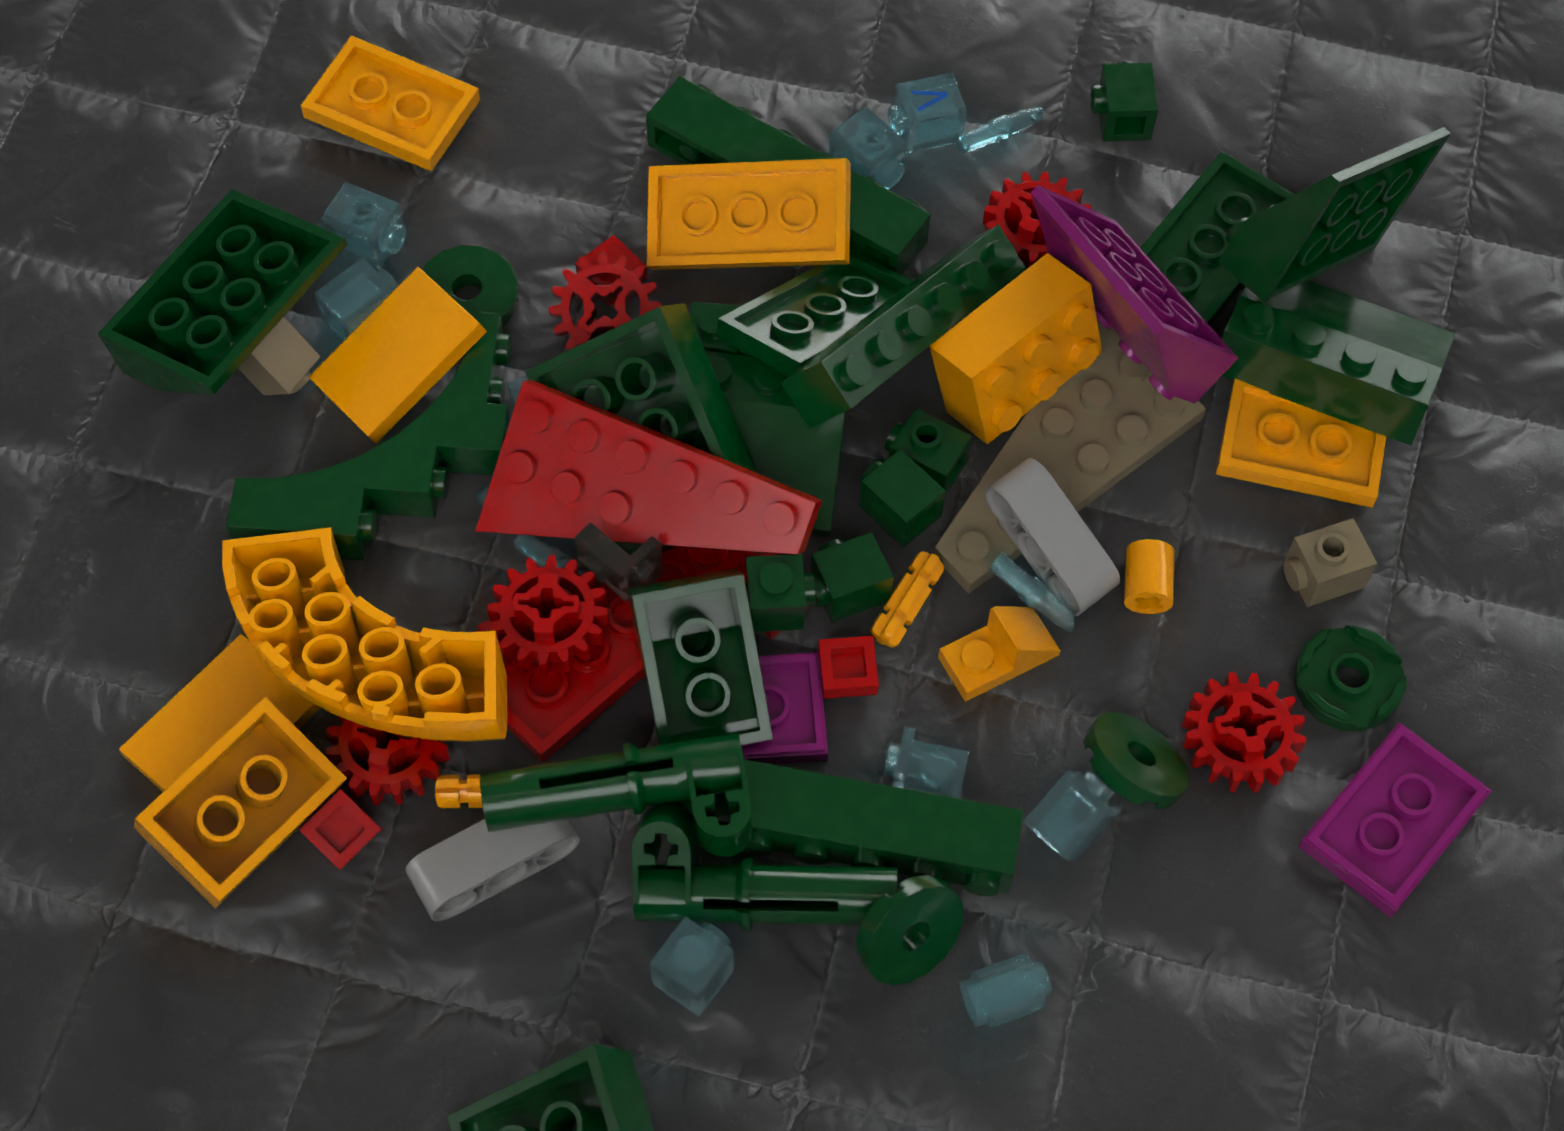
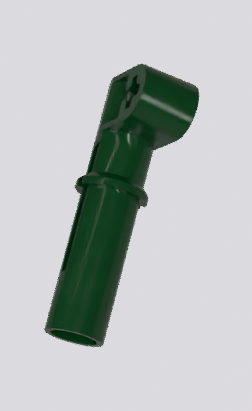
[480,732,753,857]
[632,802,898,931]

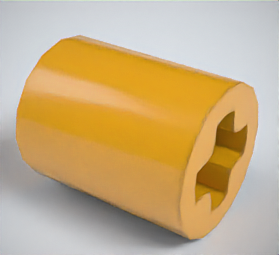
[1124,539,1175,614]

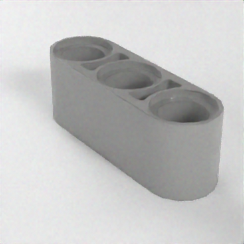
[984,458,1120,616]
[405,819,580,921]

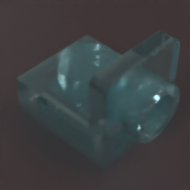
[883,726,969,798]

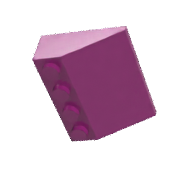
[1031,185,1238,404]

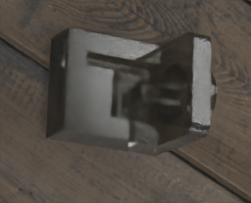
[575,522,663,601]

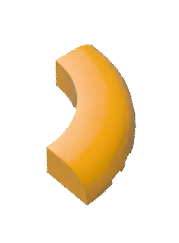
[222,527,507,742]

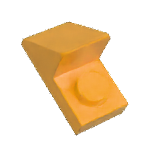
[938,606,1061,702]

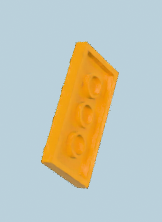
[647,158,851,270]

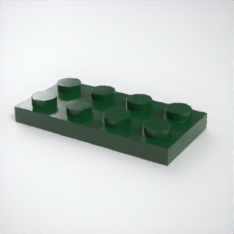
[1140,151,1294,326]
[716,249,912,377]

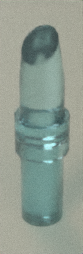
[955,107,1043,154]
[514,535,586,576]
[988,552,1074,632]

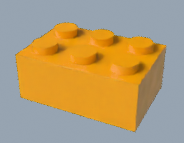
[929,253,1102,445]
[134,697,347,909]

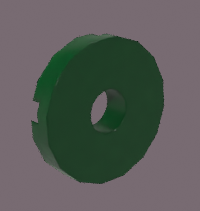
[422,245,519,327]
[1294,625,1407,732]
[1083,712,1190,809]
[856,875,963,986]

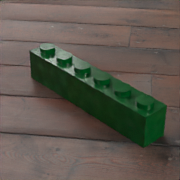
[646,76,931,275]
[781,224,1025,428]
[676,760,1024,896]

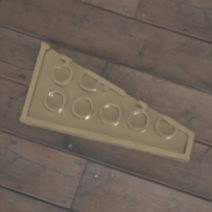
[934,322,1206,594]

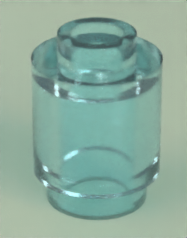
[960,953,1052,1028]

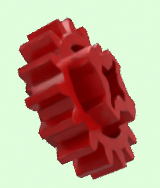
[983,172,1092,269]
[548,252,661,351]
[487,555,610,675]
[1181,672,1307,793]
[326,715,450,806]

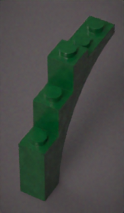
[226,312,512,561]

